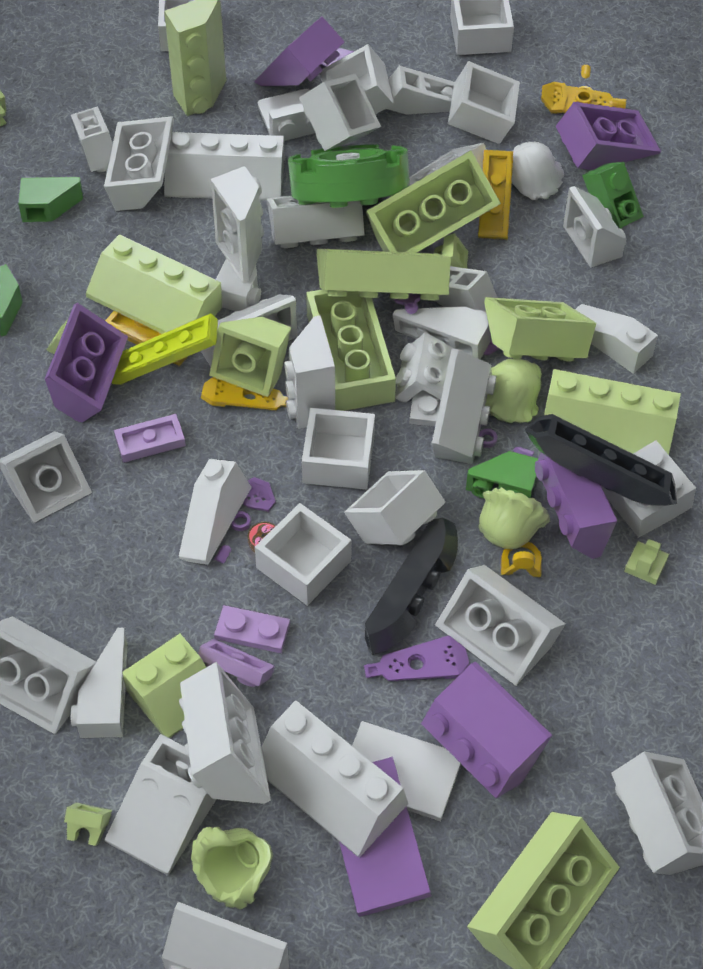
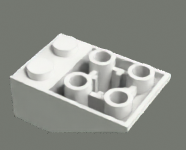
[105,734,216,876]

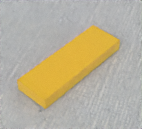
[478,150,514,240]

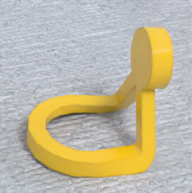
[501,542,542,577]

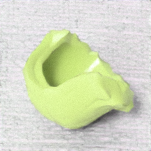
[485,359,542,423]
[479,488,550,549]
[191,827,273,909]

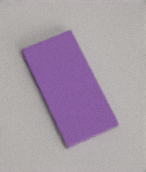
[339,756,432,917]

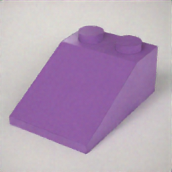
[254,16,345,86]
[556,102,661,170]

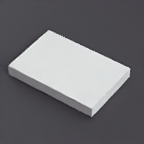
[352,721,461,821]

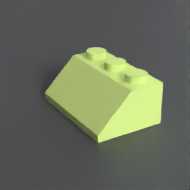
[484,297,596,361]

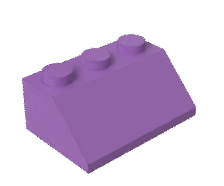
[45,303,128,422]
[535,453,617,559]
[421,661,552,798]

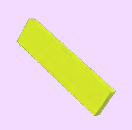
[111,313,218,384]

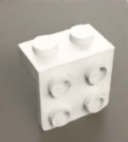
[258,89,316,141]
[395,332,454,403]

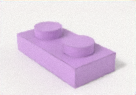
[114,414,186,463]
[214,605,290,654]
[198,639,275,687]

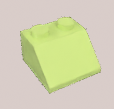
[209,317,291,397]
[122,633,206,738]

